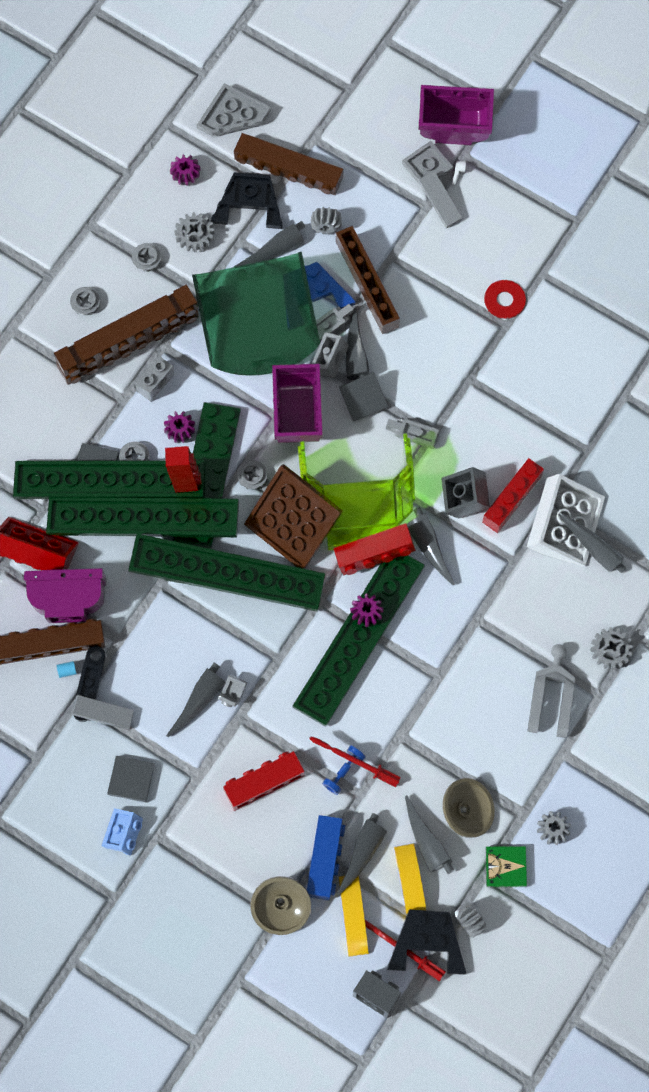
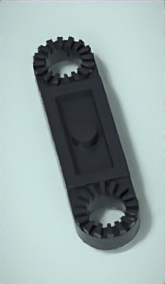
[73,646,106,722]

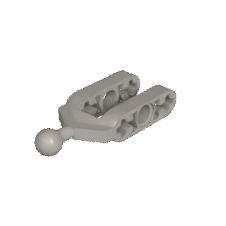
[527,644,575,738]

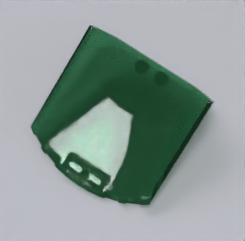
[192,252,320,376]

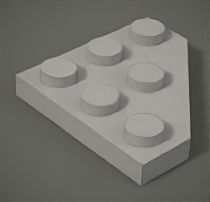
[197,83,271,136]

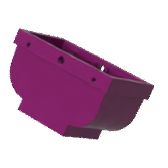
[418,85,494,145]
[272,364,322,443]
[24,568,106,623]

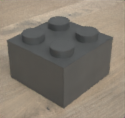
[441,467,490,519]
[353,970,401,1018]

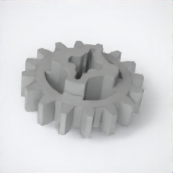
[174,212,215,252]
[590,627,633,670]

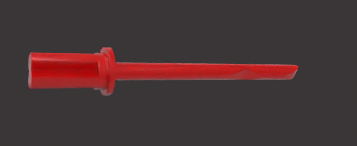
[309,736,401,788]
[365,919,446,982]

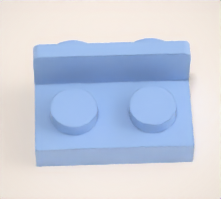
[102,808,143,856]

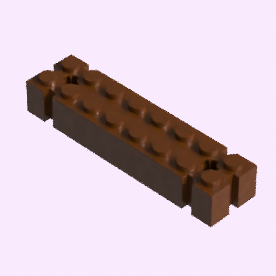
[54,284,199,385]

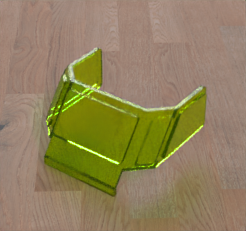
[298,433,415,550]

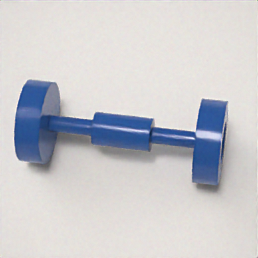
[322,746,366,795]

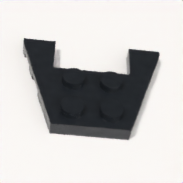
[211,172,283,229]
[387,910,466,975]

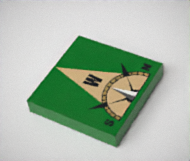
[486,846,527,887]

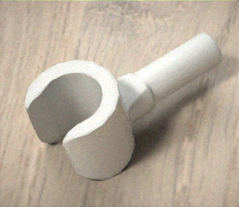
[451,161,466,186]

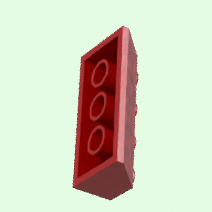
[0,516,79,577]

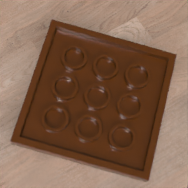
[244,464,343,569]

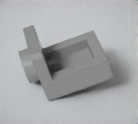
[217,675,248,707]

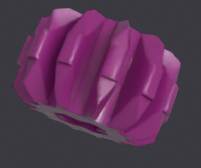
[170,154,201,186]
[164,411,195,443]
[350,593,383,627]

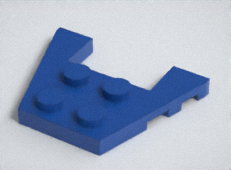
[283,262,355,331]

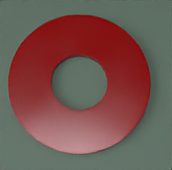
[484,280,526,319]

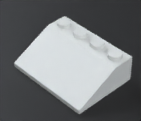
[527,474,605,567]

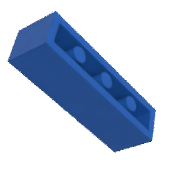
[307,815,346,901]

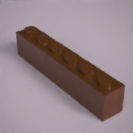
[234,133,344,195]
[335,226,400,334]
[0,619,106,665]

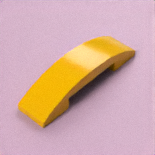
[394,844,426,915]
[338,875,369,957]

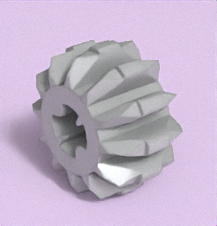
[311,207,342,235]
[537,811,571,845]
[455,902,486,938]

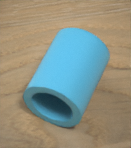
[56,661,77,678]

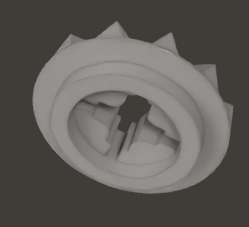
[132,243,161,272]
[70,287,100,315]
[119,442,149,461]
[237,460,267,490]

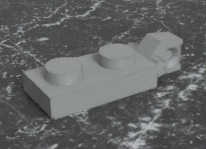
[305,304,354,345]
[386,418,440,449]

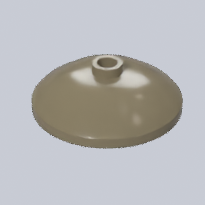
[443,778,495,838]
[251,876,311,935]

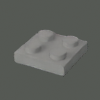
[402,141,453,183]

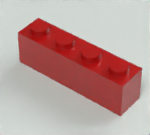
[165,446,201,493]
[482,458,544,533]
[333,523,416,576]
[223,751,305,811]

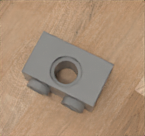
[311,332,349,379]
[135,355,175,402]

